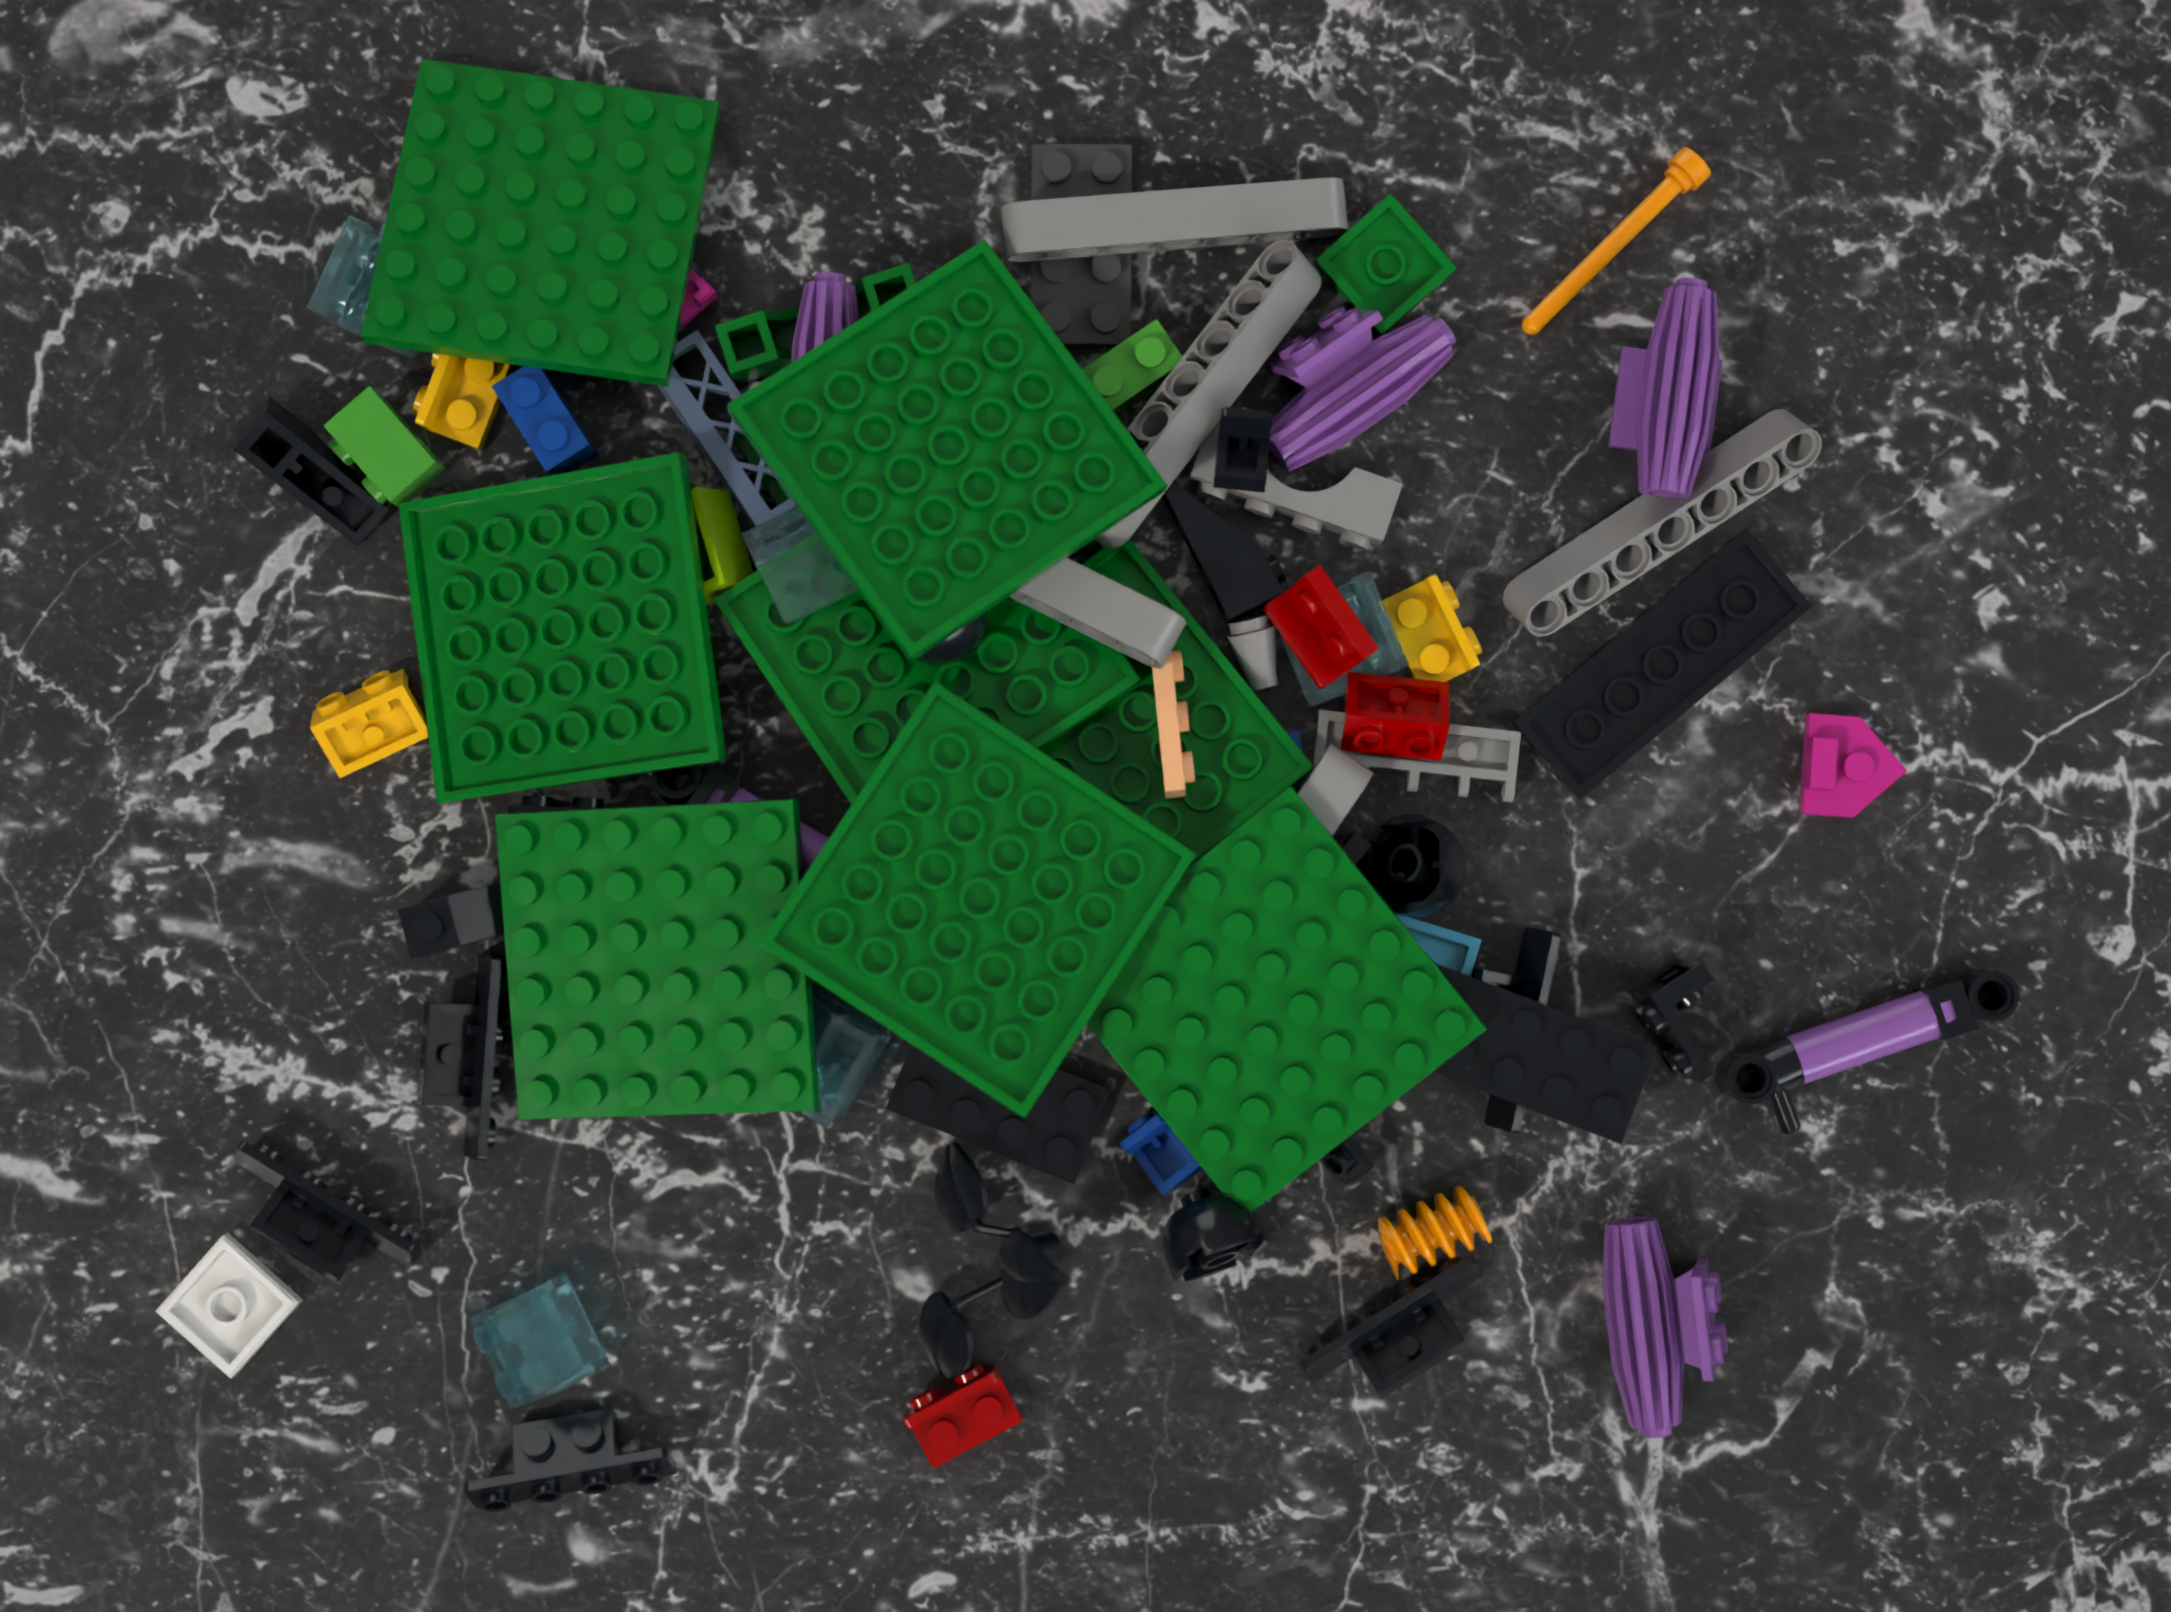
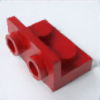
[1264,565,1379,689]
[1341,672,1450,761]
[903,1363,1023,1469]

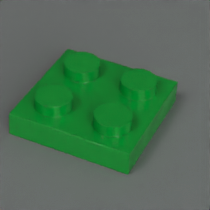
[1313,194,1457,337]

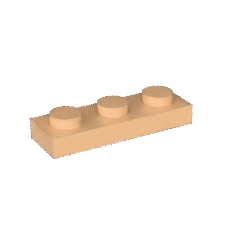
[1151,650,1195,799]

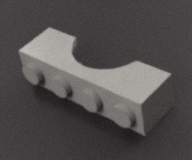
[1189,421,1403,551]

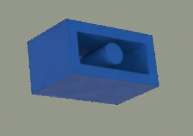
[492,366,599,475]

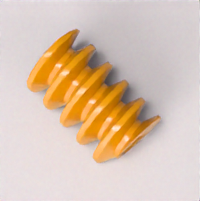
[1378,1185,1492,1281]

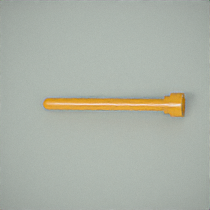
[1522,147,1711,335]

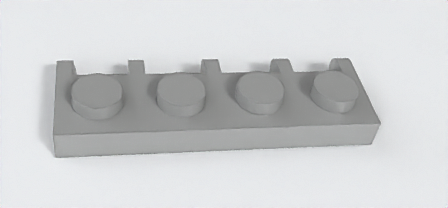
[1312,709,1521,803]

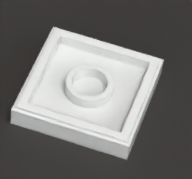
[155,1233,303,1379]

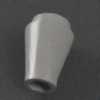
[1227,613,1279,691]

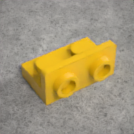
[413,353,515,451]
[1376,574,1482,682]
[310,669,428,778]

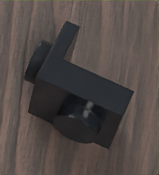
[1213,407,1273,493]

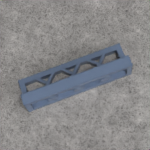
[657,330,798,539]

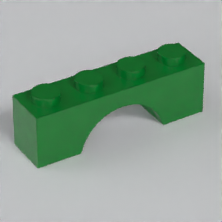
[715,263,916,385]

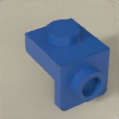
[1120,1113,1203,1197]

